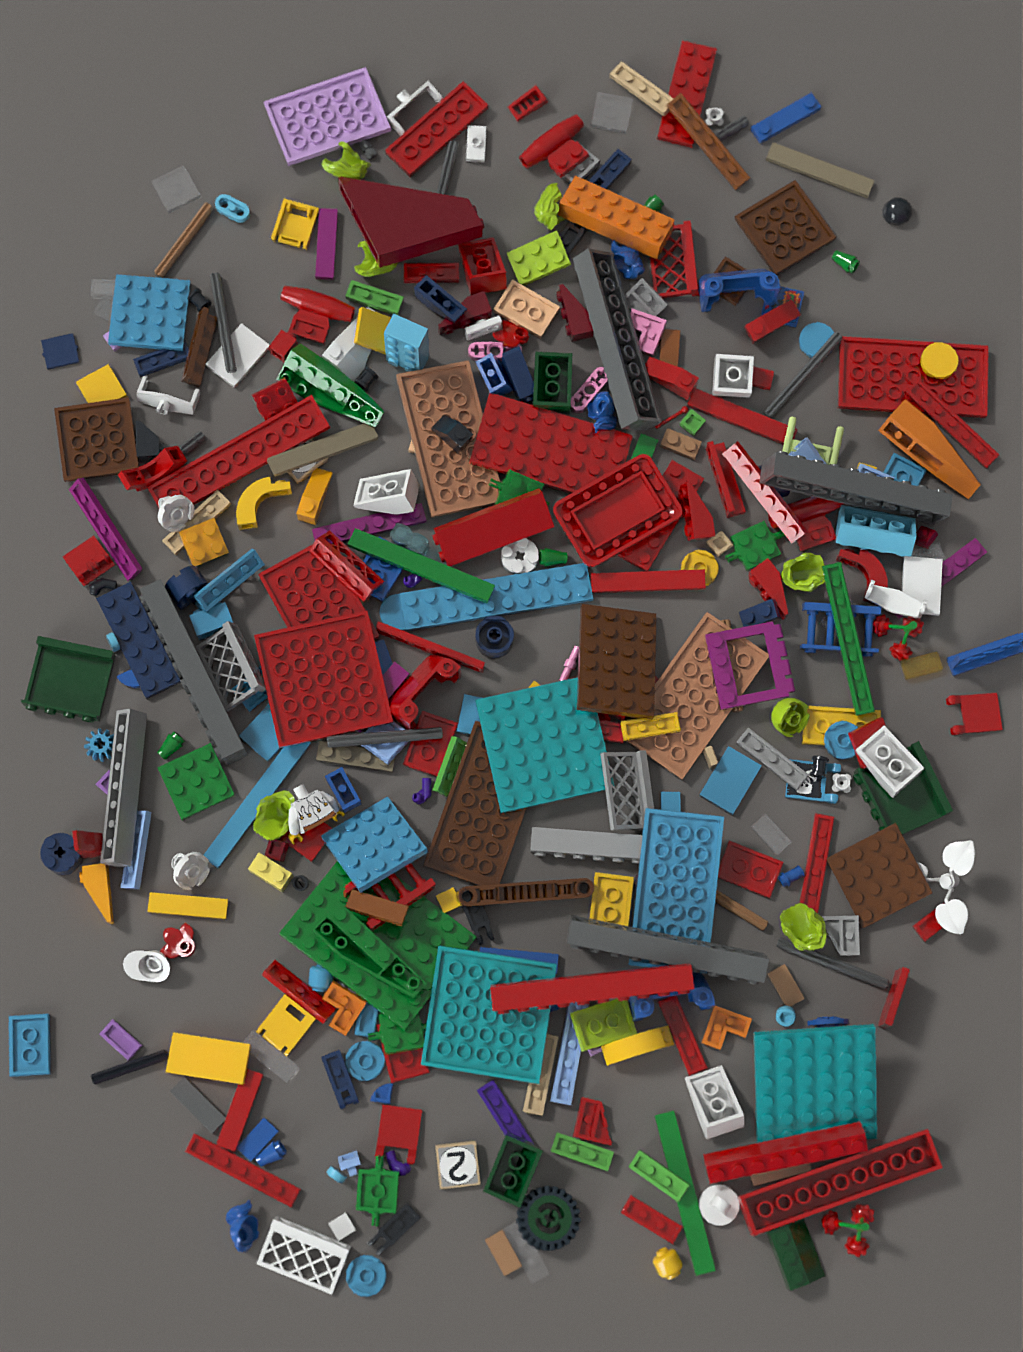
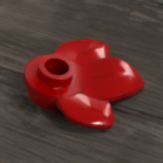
[492,321,529,348]
[160,923,196,959]

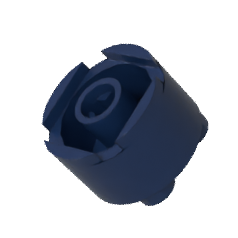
[165,565,208,610]
[475,616,514,658]
[40,833,83,875]

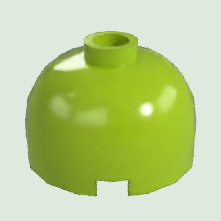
[771,697,810,737]

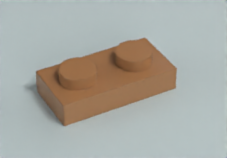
[660,428,702,460]

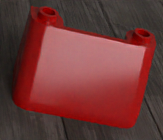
[388,655,461,730]

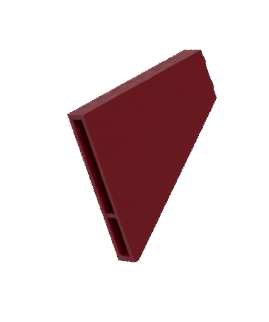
[339,177,485,268]

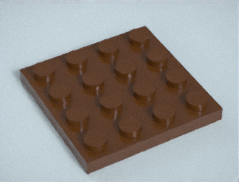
[734,180,836,275]
[54,397,139,482]
[827,823,933,929]

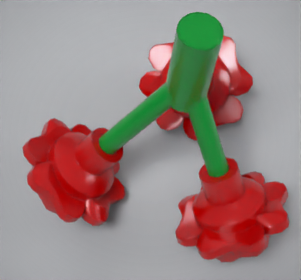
[873,614,924,660]
[821,1204,874,1257]

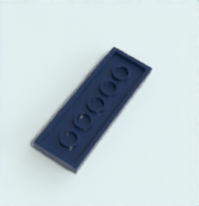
[96,582,181,699]

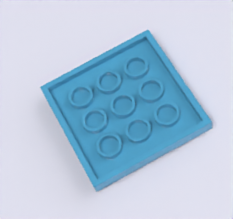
[108,274,191,351]
[321,796,428,893]

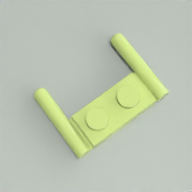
[782,416,844,465]

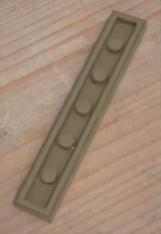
[766,142,875,198]
[267,423,378,477]

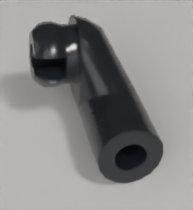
[89,578,117,596]

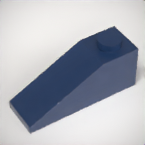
[414,275,467,323]

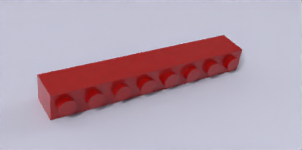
[703,1122,868,1184]

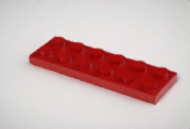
[657,40,717,148]
[385,81,488,177]
[617,460,704,571]

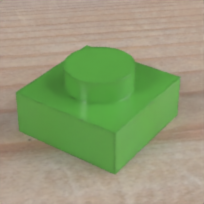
[679,409,706,436]

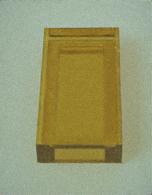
[900,651,943,680]

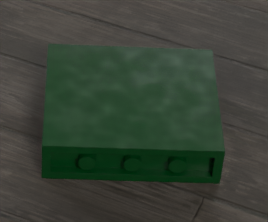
[21,636,116,723]
[853,741,953,835]

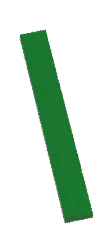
[348,528,495,604]
[822,562,875,716]
[654,1111,716,1276]

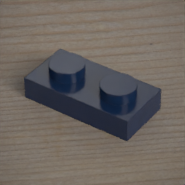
[739,599,780,627]

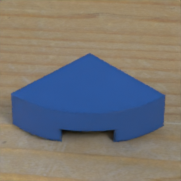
[117,670,140,688]
[370,1083,393,1104]

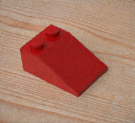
[458,237,507,295]

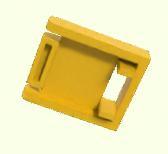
[271,199,319,250]
[256,994,316,1057]

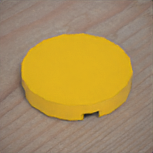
[920,342,958,379]
[681,550,719,586]

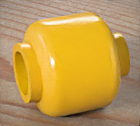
[653,1247,683,1280]

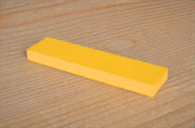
[147,892,229,919]

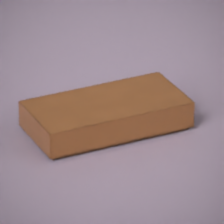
[767,964,805,1007]
[485,1230,522,1276]

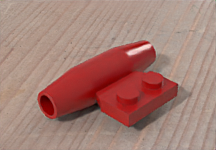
[519,114,589,178]
[281,286,356,345]
[768,496,844,552]

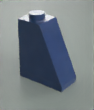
[502,347,534,404]

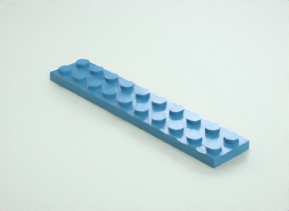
[400,563,593,631]

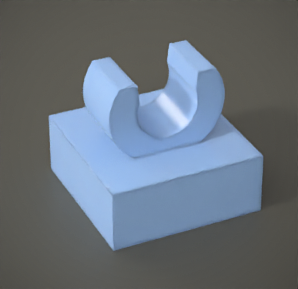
[338,1151,360,1177]

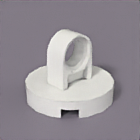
[158,495,194,532]
[171,852,210,890]
[699,1185,739,1225]

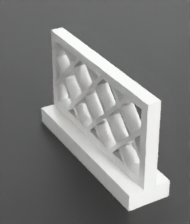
[257,1216,351,1295]

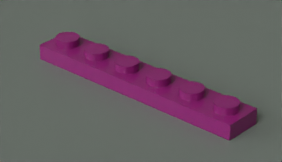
[69,477,142,581]
[312,503,427,544]
[894,538,987,619]

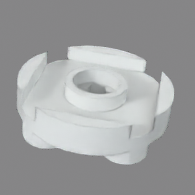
[501,538,539,574]

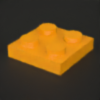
[178,518,229,566]

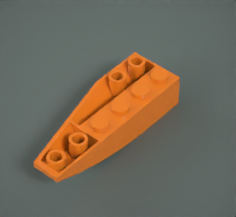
[878,399,981,499]

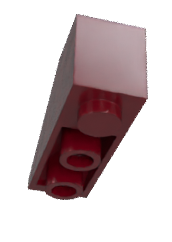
[556,284,594,342]
[438,291,492,335]

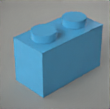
[189,602,233,641]

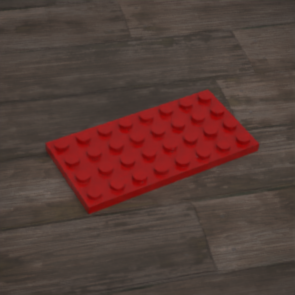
[838,336,988,418]
[469,392,633,494]

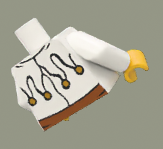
[288,784,345,844]

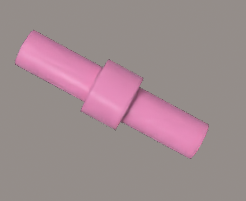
[559,646,579,681]

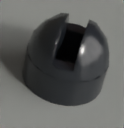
[292,875,309,891]

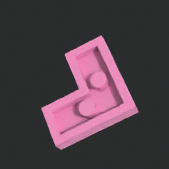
[630,309,667,356]

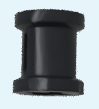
[187,288,212,312]
[355,367,379,392]
[809,756,829,779]

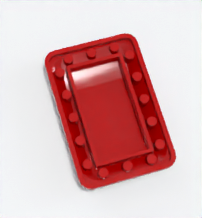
[553,454,682,567]

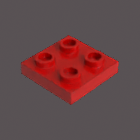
[252,378,298,421]

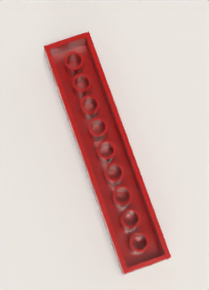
[737,1129,943,1236]

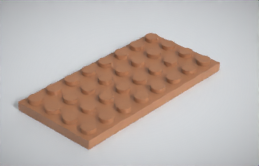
[396,360,500,518]
[626,612,769,780]

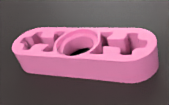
[468,342,522,361]
[571,367,608,413]

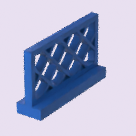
[946,633,1023,676]

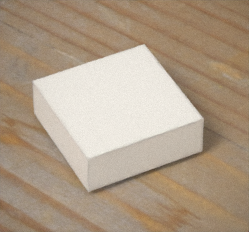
[328,1212,356,1241]

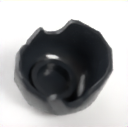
[882,197,912,226]

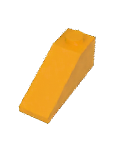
[296,468,333,525]
[79,864,114,924]

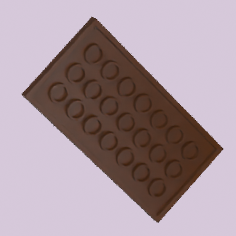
[423,720,526,885]

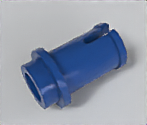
[778,865,805,887]

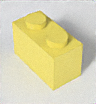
[248,853,293,893]

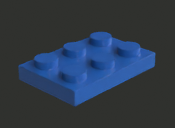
[358,536,404,602]

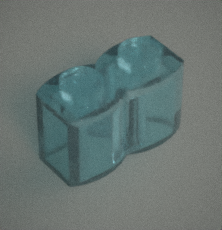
[390,523,429,556]

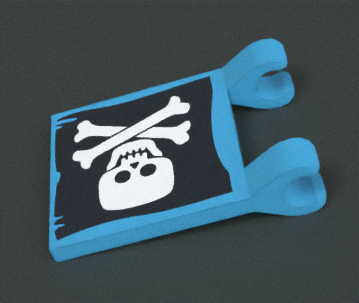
[785,759,841,804]

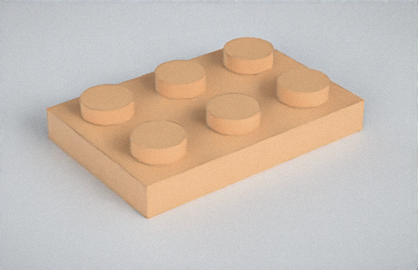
[493,280,560,339]

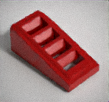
[508,85,548,122]

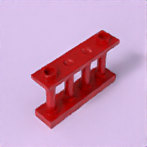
[343,863,436,932]

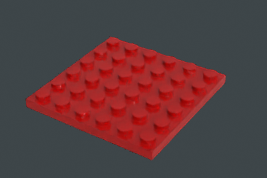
[254,611,393,748]

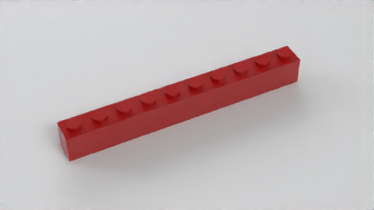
[490,963,694,1014]

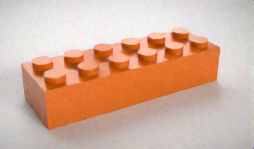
[558,176,675,259]

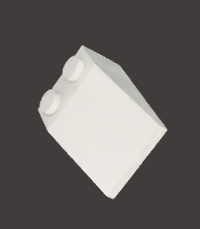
[353,469,420,515]
[855,726,924,798]
[685,1065,744,1139]

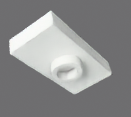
[466,125,486,163]
[465,315,502,341]

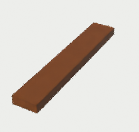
[666,93,750,191]

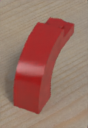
[118,445,187,492]
[836,549,888,606]

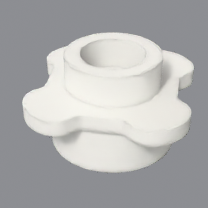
[706,108,724,126]
[832,773,851,793]

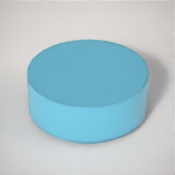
[106,632,120,652]
[776,1005,796,1027]
[327,1166,347,1184]

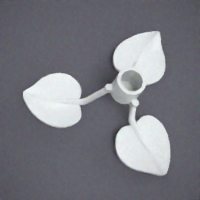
[917,840,975,934]

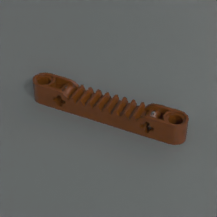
[456,878,594,906]

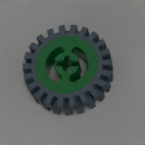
[516,1186,581,1251]

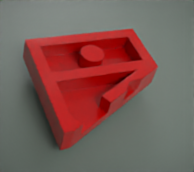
[573,1097,612,1146]

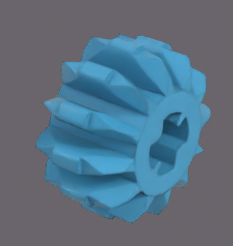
[84,729,114,762]

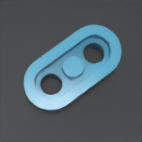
[215,194,250,223]

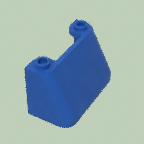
[698,269,780,312]
[629,972,715,1022]

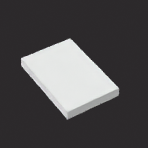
[206,323,270,388]
[902,556,942,616]

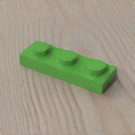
[345,280,404,315]
[433,736,467,797]
[550,1132,614,1171]
[629,1150,690,1202]

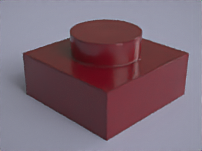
[915,525,938,549]
[264,839,289,862]

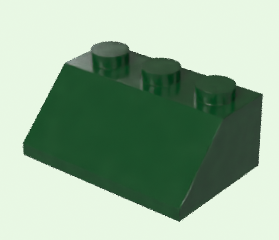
[533,352,572,414]
[483,1132,543,1208]
[766,1218,825,1291]

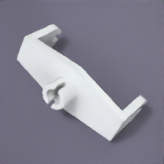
[387,81,443,136]
[137,376,200,415]
[865,580,928,619]

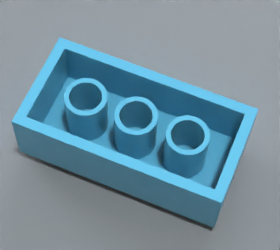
[384,314,429,372]
[836,505,916,557]

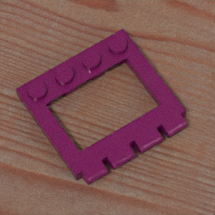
[705,621,796,710]

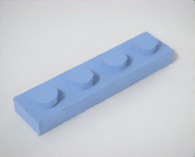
[121,811,152,889]

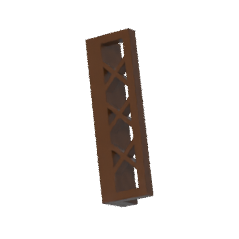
[181,307,217,387]

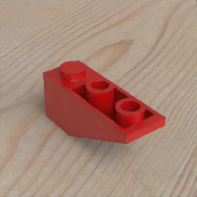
[679,482,715,541]
[748,558,788,620]

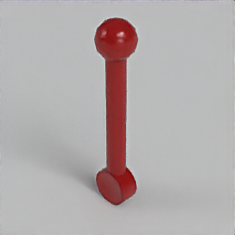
[655,406,689,429]

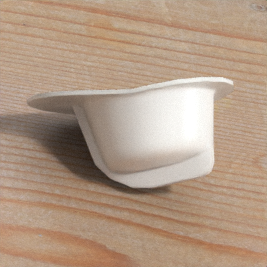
[123,950,170,982]

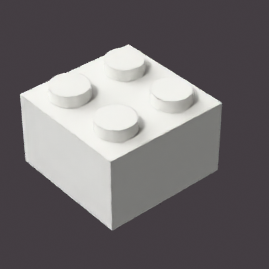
[712,354,754,398]

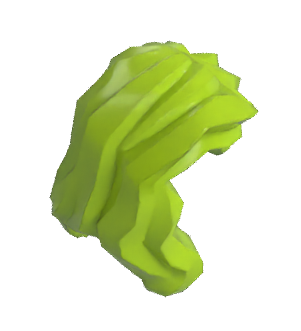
[322,142,371,180]
[534,183,565,230]
[354,241,398,277]
[781,553,825,592]
[253,790,295,841]
[780,903,827,951]

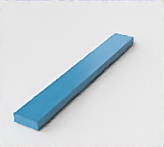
[204,742,311,869]

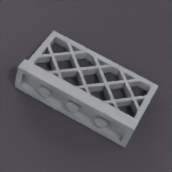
[196,621,266,711]
[601,750,654,830]

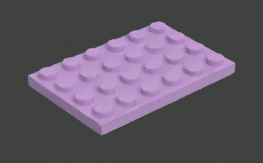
[264,67,391,166]

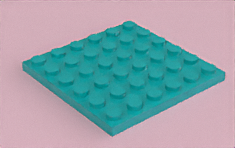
[475,677,615,813]
[421,945,557,1084]
[754,1024,877,1143]

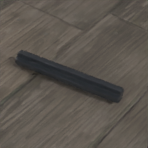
[91,1050,168,1085]

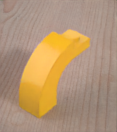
[236,477,292,530]
[601,1026,674,1065]

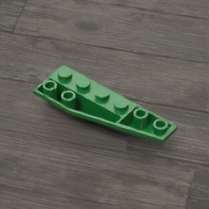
[276,343,385,427]
[312,901,427,998]

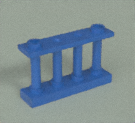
[800,602,881,657]

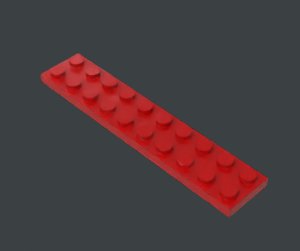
[147,395,330,507]

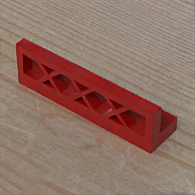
[705,441,746,518]
[309,530,385,602]

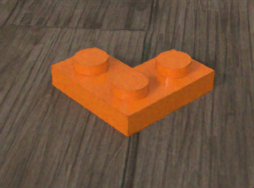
[322,980,367,1036]
[701,1005,752,1050]

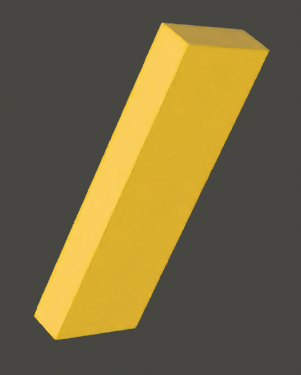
[620,712,681,741]

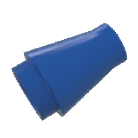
[255,1140,287,1167]

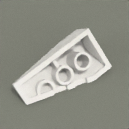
[322,307,376,382]

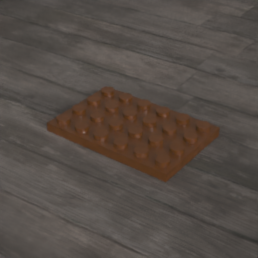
[577,604,656,719]

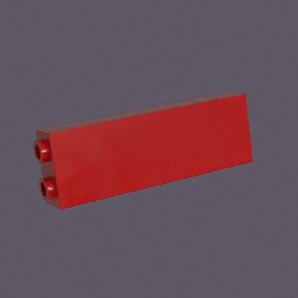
[432,488,554,566]

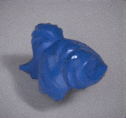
[611,241,645,280]
[587,391,617,433]
[226,1200,259,1252]

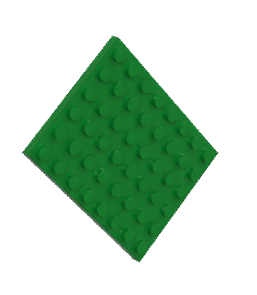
[279,861,476,1031]

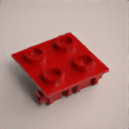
[62,535,115,586]

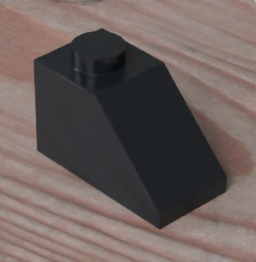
[431,415,474,454]
[136,420,165,462]

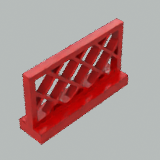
[650,220,699,298]

